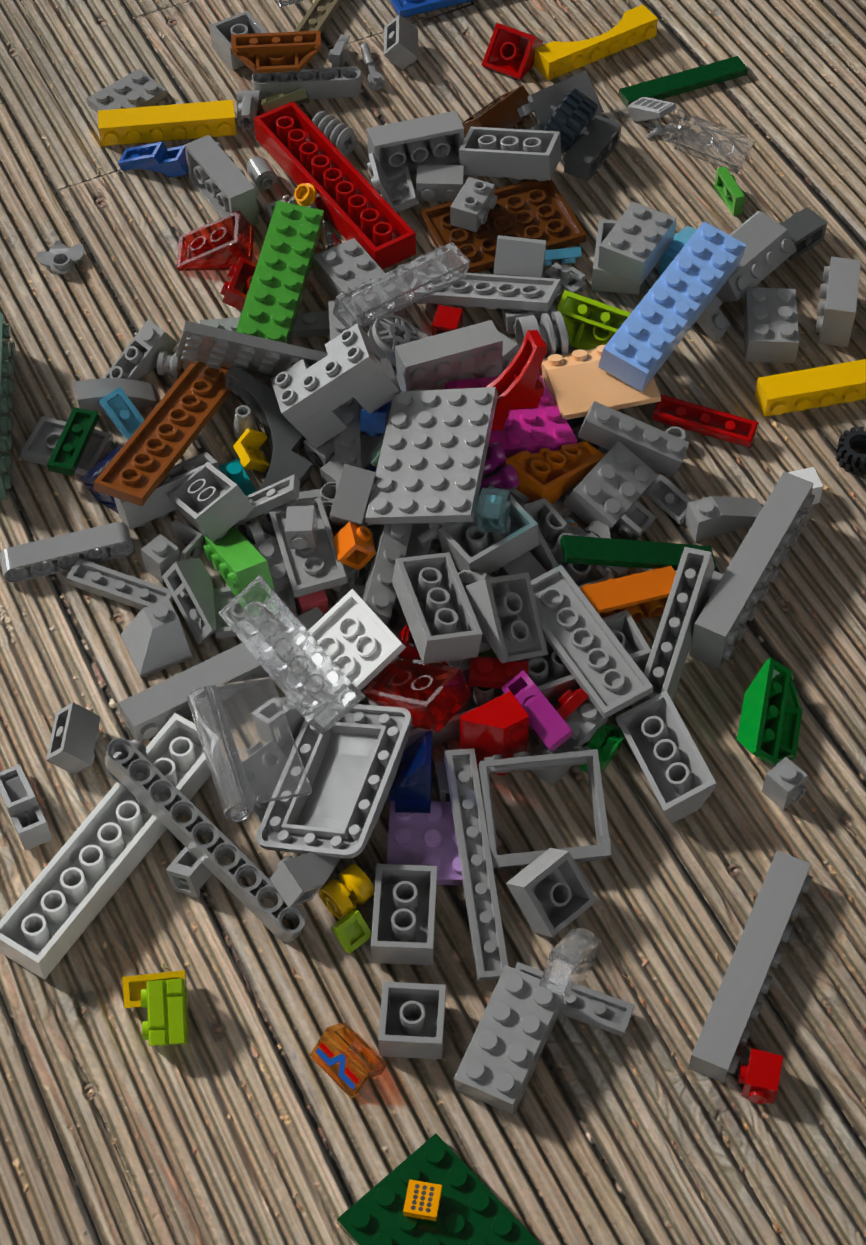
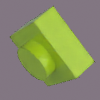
[330,909,372,954]

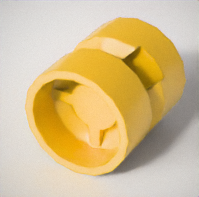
[318,864,375,920]

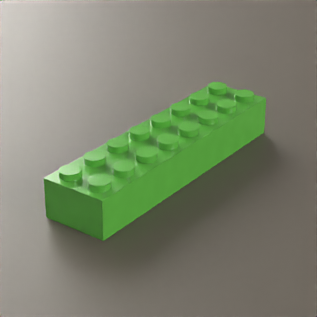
[236,201,324,344]

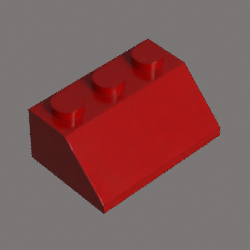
[460,691,529,776]

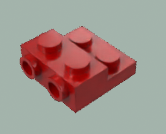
[220,257,257,311]

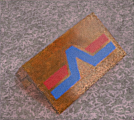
[309,1022,388,1099]

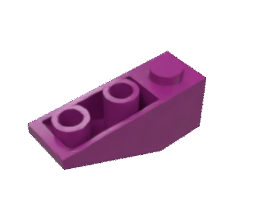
[501,670,575,752]

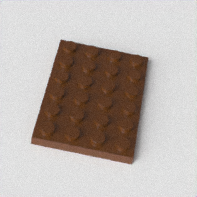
[419,179,587,273]

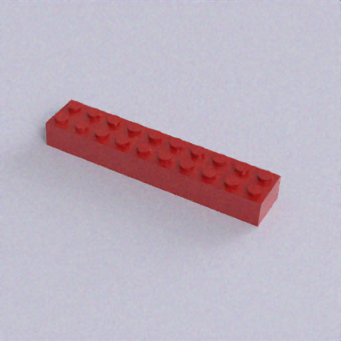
[254,102,416,270]

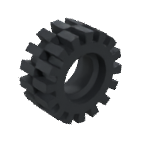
[836,427,866,475]

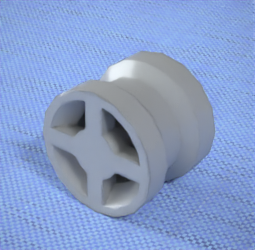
[157,351,183,377]

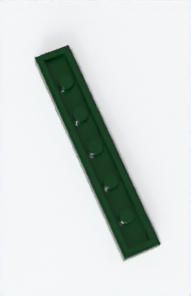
[618,56,748,108]
[560,535,717,571]

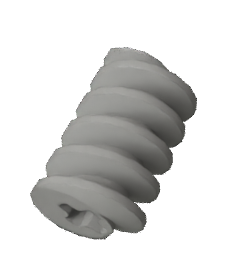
[312,111,357,156]

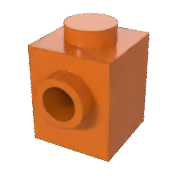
[333,521,376,571]

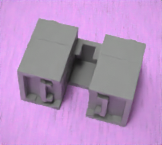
[271,324,401,448]

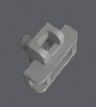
[543,262,586,303]

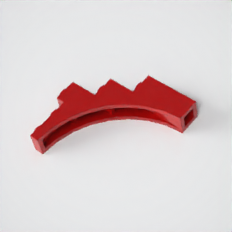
[487,330,547,431]

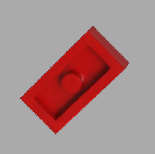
[469,656,529,689]

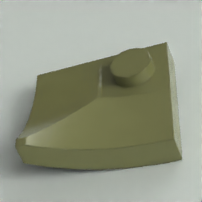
[262,88,310,112]

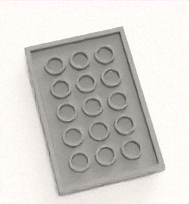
[176,321,328,380]
[365,387,498,525]

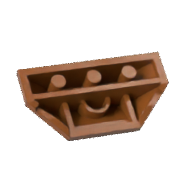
[231,30,321,73]

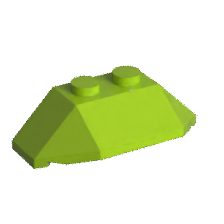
[556,290,631,350]

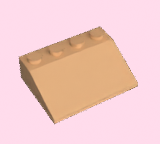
[541,345,661,420]

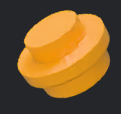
[294,183,317,207]

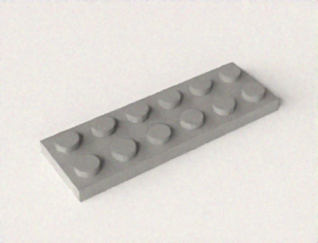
[406,270,561,313]
[531,565,653,719]

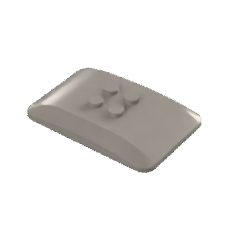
[256,702,413,858]

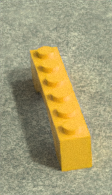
[534,4,658,81]

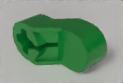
[579,724,625,773]

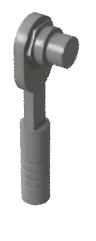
[360,43,384,91]

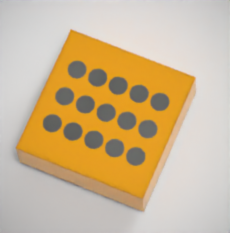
[403,1179,442,1221]

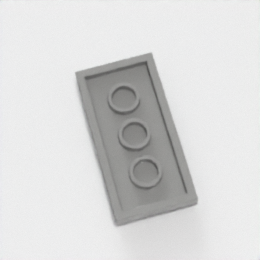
[269,497,348,598]

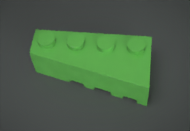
[203,525,281,621]

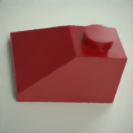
[481,23,543,80]

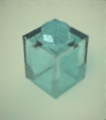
[476,488,511,533]

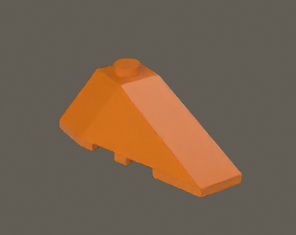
[506,442,605,505]

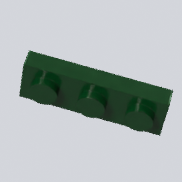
[47,407,99,476]

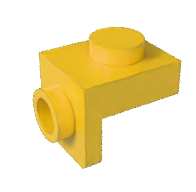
[233,428,270,473]

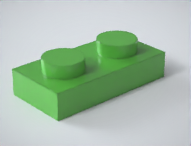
[715,166,746,216]

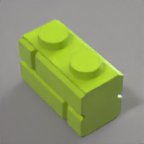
[141,978,190,1047]

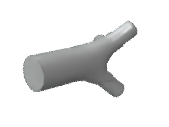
[644,119,678,139]

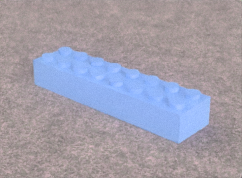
[598,221,746,392]

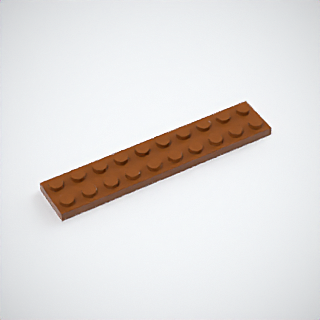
[94,361,232,506]

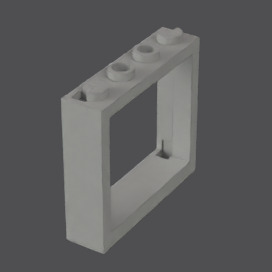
[478,746,612,871]

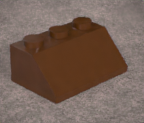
[462,85,531,138]

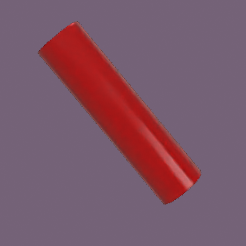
[652,394,759,448]

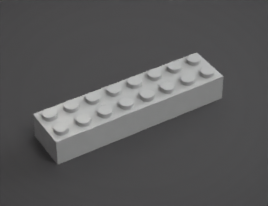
[689,472,815,669]

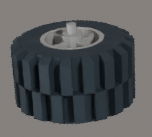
[543,88,598,153]

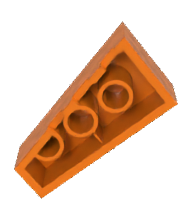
[579,566,676,623]

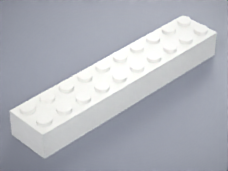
[0,713,225,980]

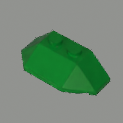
[737,658,802,767]

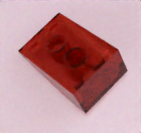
[176,210,254,271]
[363,656,472,733]

